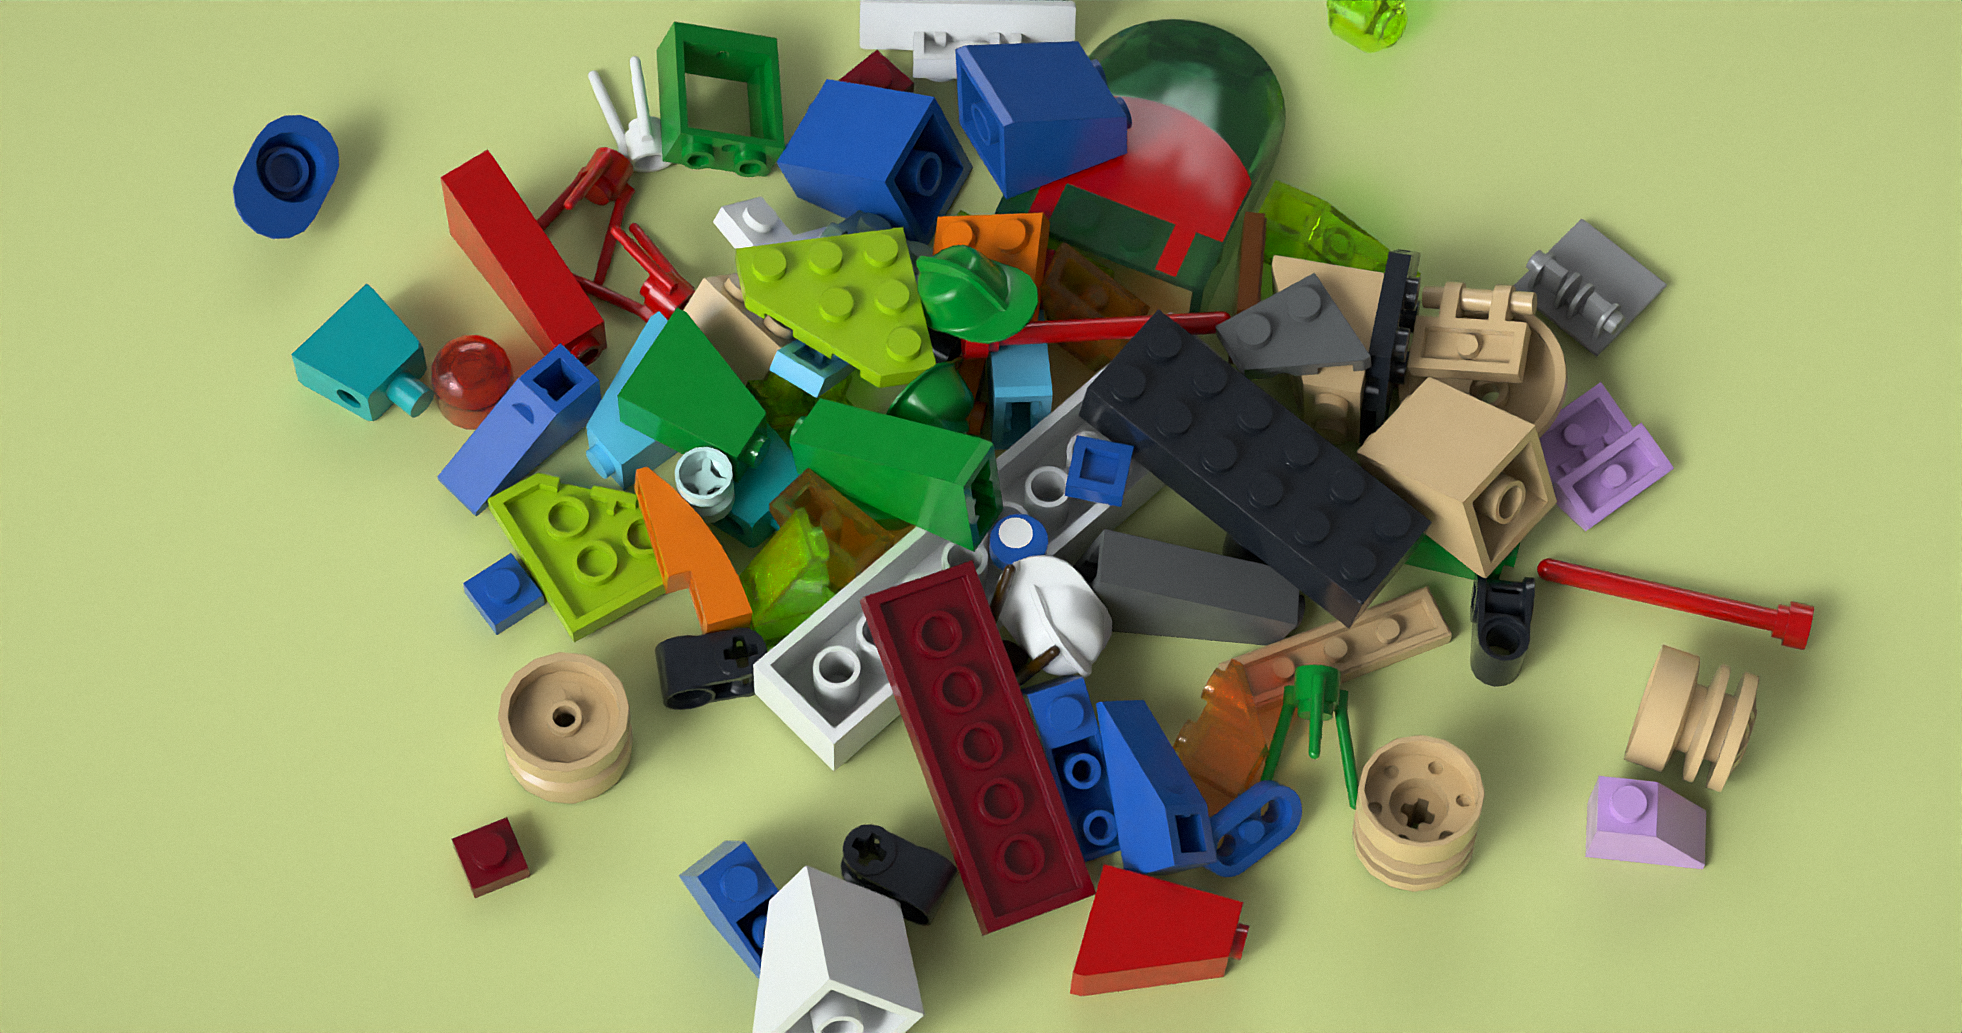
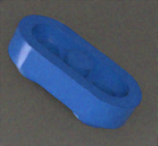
[1203,780,1302,877]

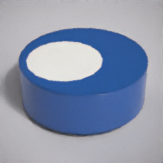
[989,514,1048,571]

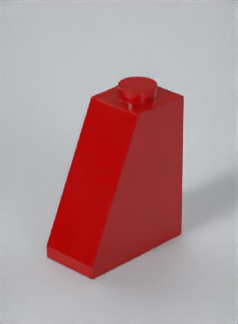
[1070,864,1250,996]

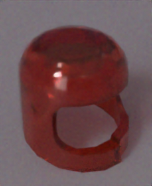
[431,335,515,430]

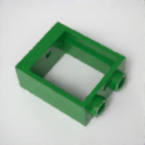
[656,21,785,177]

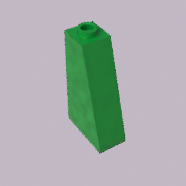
[789,398,1004,552]

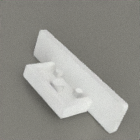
[860,0,1076,82]

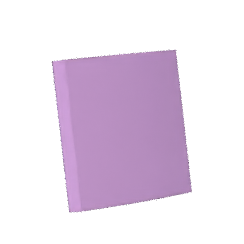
[1539,382,1674,531]

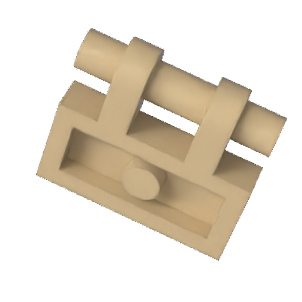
[1407,281,1537,383]

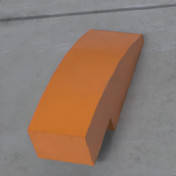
[634,467,753,634]

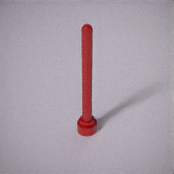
[960,311,1231,359]
[1537,558,1814,651]

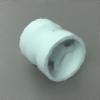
[675,447,735,523]

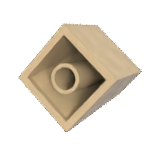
[1272,255,1384,444]
[1357,377,1557,578]

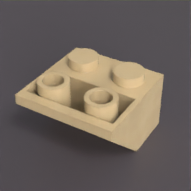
[683,273,796,400]

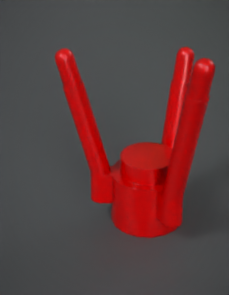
[537,147,635,286]
[572,223,695,323]

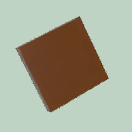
[1228,212,1267,364]

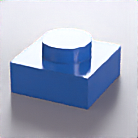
[1065,435,1134,507]
[463,553,545,635]

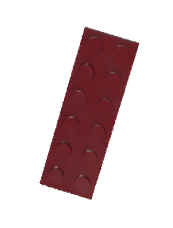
[859,560,1096,936]

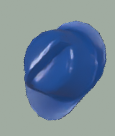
[233,115,339,239]

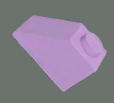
[1585,776,1706,869]

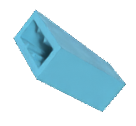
[986,309,1053,450]
[586,311,678,491]

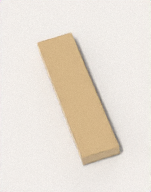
[1217,586,1452,721]

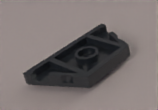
[1359,249,1421,447]

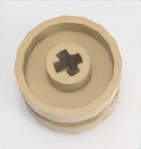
[498,652,633,804]

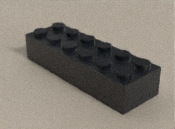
[1078,309,1432,629]

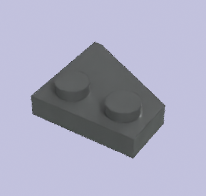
[1215,273,1372,380]

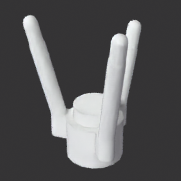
[588,56,671,173]

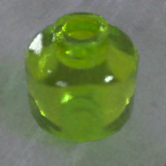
[1327,0,1408,54]

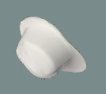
[994,555,1112,678]

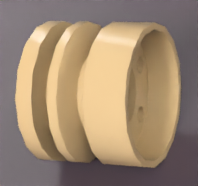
[1624,645,1759,792]
[1352,735,1485,892]

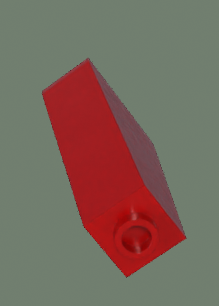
[440,149,607,367]

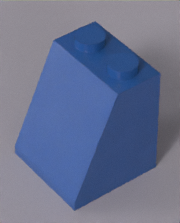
[955,41,1132,199]
[776,79,973,246]

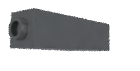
[1073,529,1305,646]

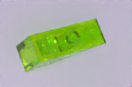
[1258,180,1421,277]
[739,507,830,648]

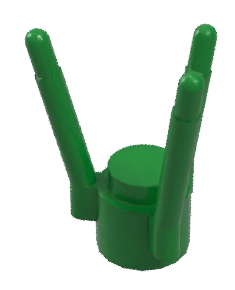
[1260,665,1359,810]

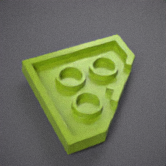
[735,227,936,388]
[487,473,666,642]

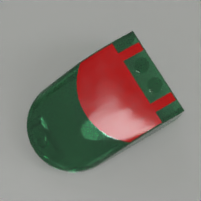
[995,19,1286,313]

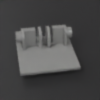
[1514,219,1667,357]

